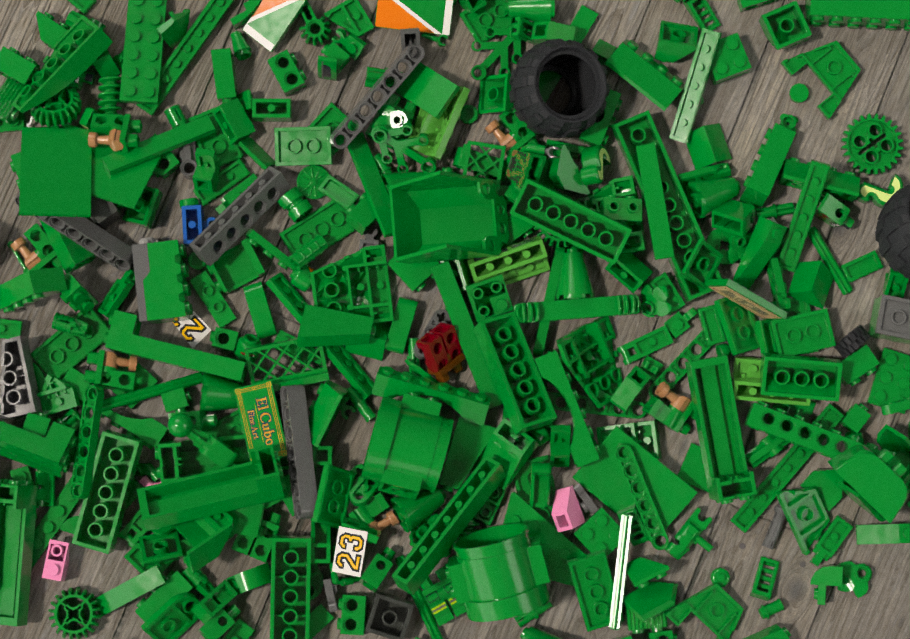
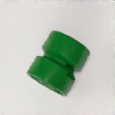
[278,187,313,223]

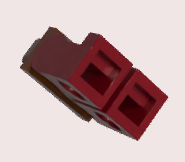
[416,322,465,383]

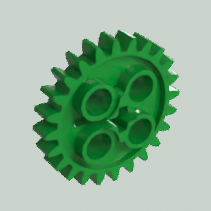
[840,113,903,176]

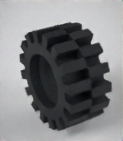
[834,325,870,359]

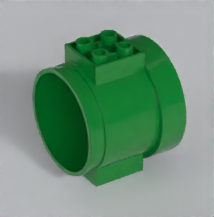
[361,392,454,500]
[445,523,550,622]

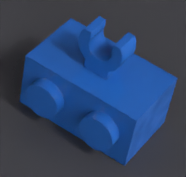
[182,205,216,247]

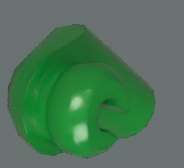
[136,463,160,483]

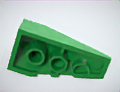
[733,216,788,290]

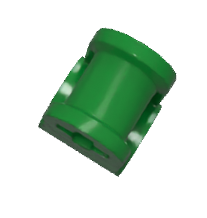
[57,408,91,438]

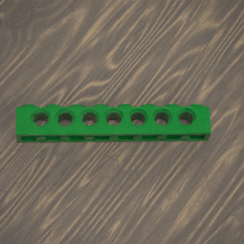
[744,401,901,468]

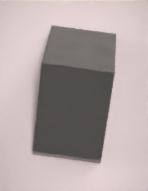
[400,28,422,62]

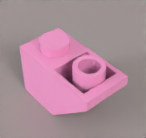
[552,485,585,532]
[42,539,70,581]

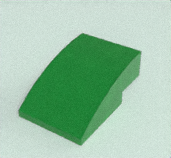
[596,420,662,459]

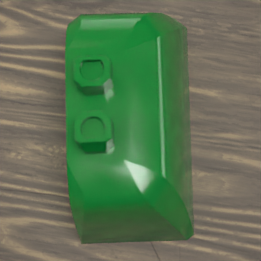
[828,445,909,523]

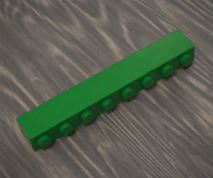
[392,456,506,596]

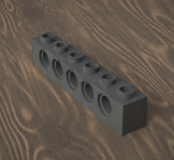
[189,166,291,266]

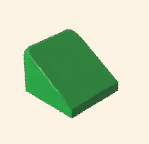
[238,90,253,113]

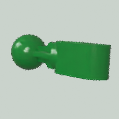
[168,412,240,468]

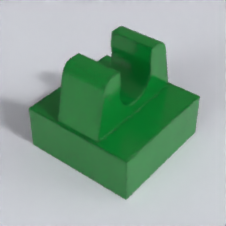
[640,355,663,382]

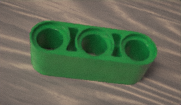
[452,147,508,182]
[243,282,277,340]
[385,297,418,355]

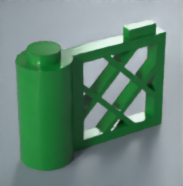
[462,140,506,194]

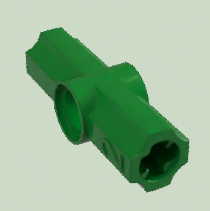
[745,422,791,469]

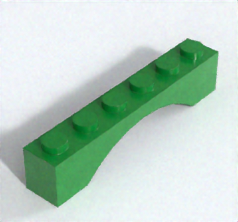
[534,350,601,468]
[372,366,491,426]
[62,367,169,449]
[311,446,332,564]

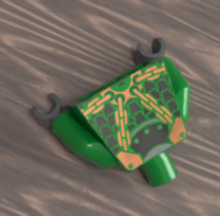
[506,143,561,193]

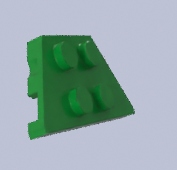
[775,487,830,556]

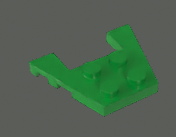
[780,41,861,120]
[664,582,744,639]

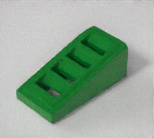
[683,0,721,31]
[617,504,650,546]
[750,556,780,601]

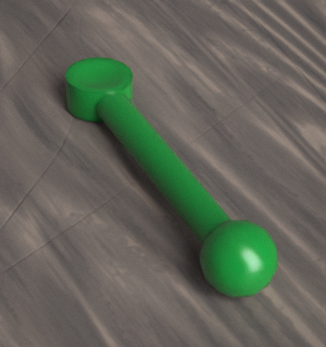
[7,241,30,273]

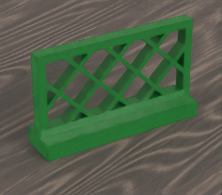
[244,338,330,391]

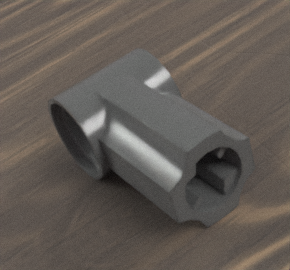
[179,141,197,180]

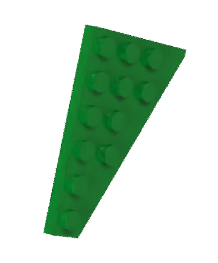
[503,491,586,586]

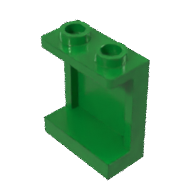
[206,238,267,295]

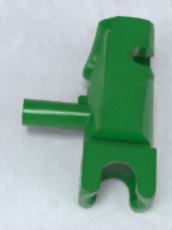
[664,507,713,560]

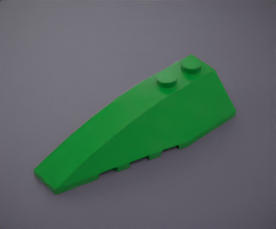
[12,15,113,113]

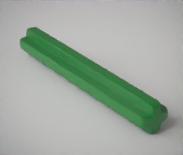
[808,226,853,295]

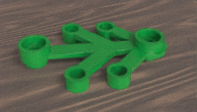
[470,22,526,81]
[371,123,437,174]

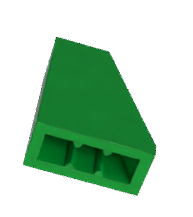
[211,48,238,104]

